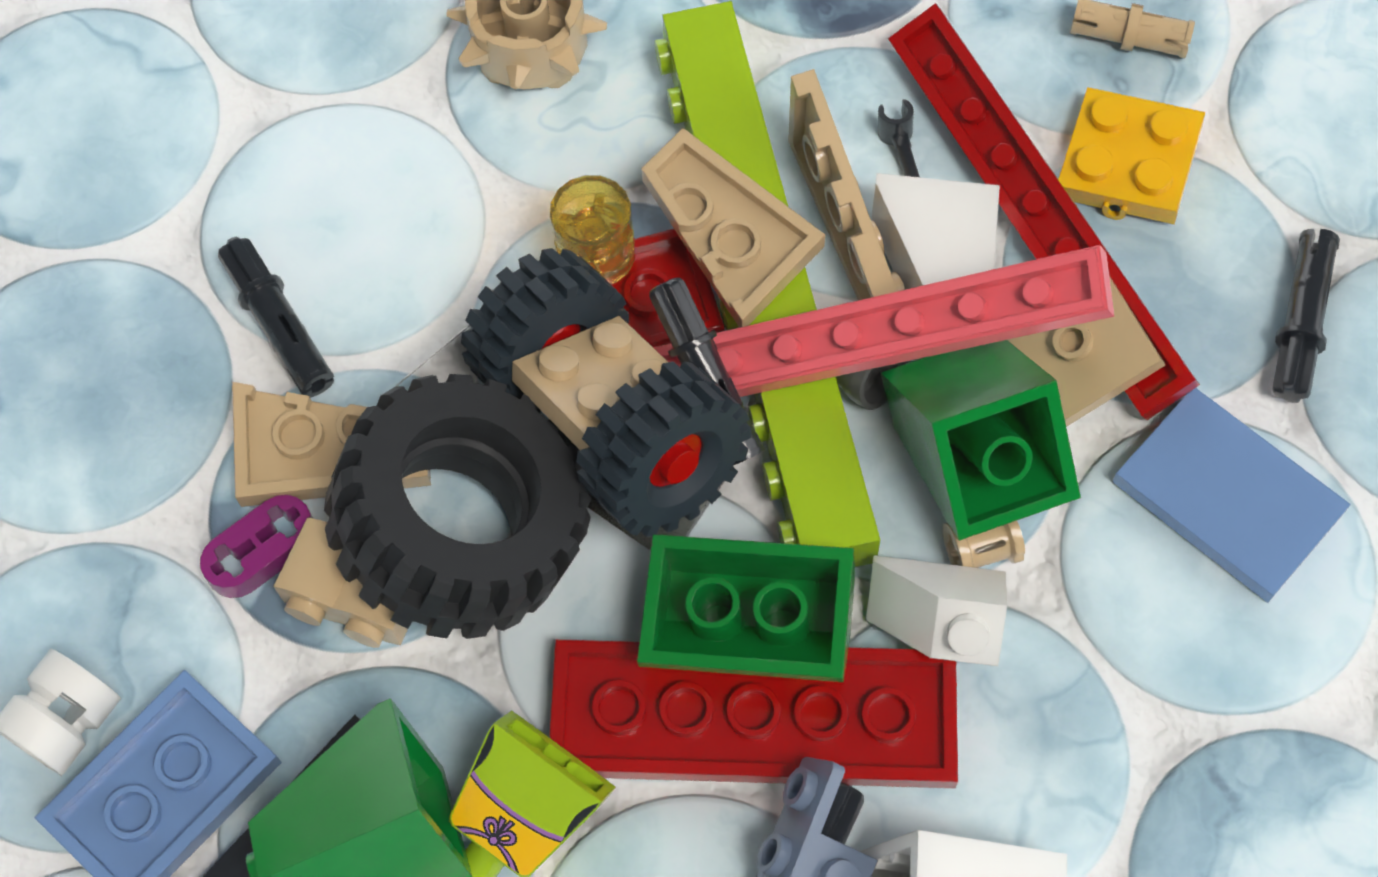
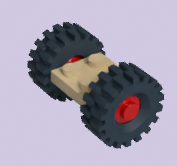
[461,248,752,537]

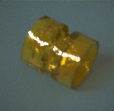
[550,175,635,284]

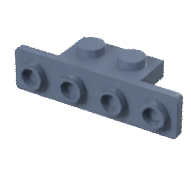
[756,757,878,877]

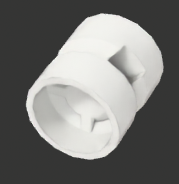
[0,649,121,776]

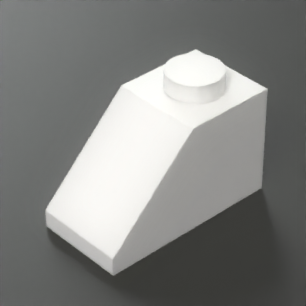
[866,555,1007,666]

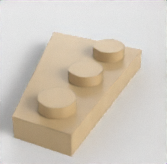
[641,128,825,328]
[232,382,431,507]

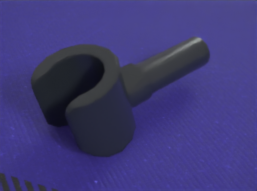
[878,99,920,177]

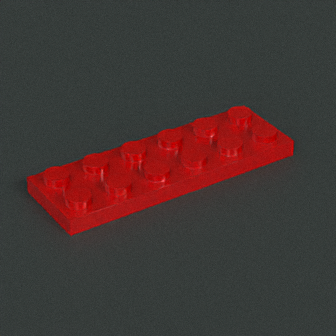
[550,639,958,789]

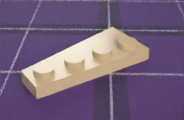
[788,69,905,300]

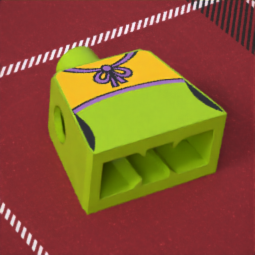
[449,710,616,877]

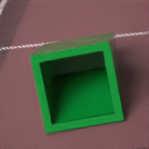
[246,698,472,877]

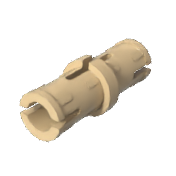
[1070,0,1195,59]

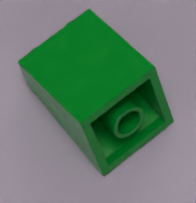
[881,340,1081,541]

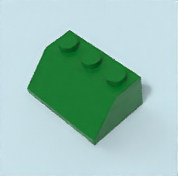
[637,534,855,682]

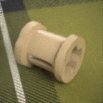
[943,521,1025,568]

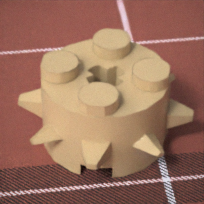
[447,0,607,90]

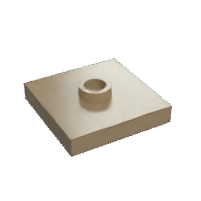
[1008,276,1165,427]

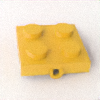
[1059,87,1205,225]

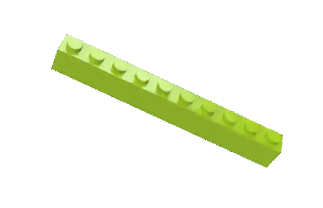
[654,1,881,567]

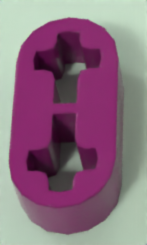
[200,495,313,598]

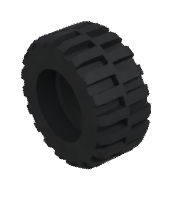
[324,374,592,639]

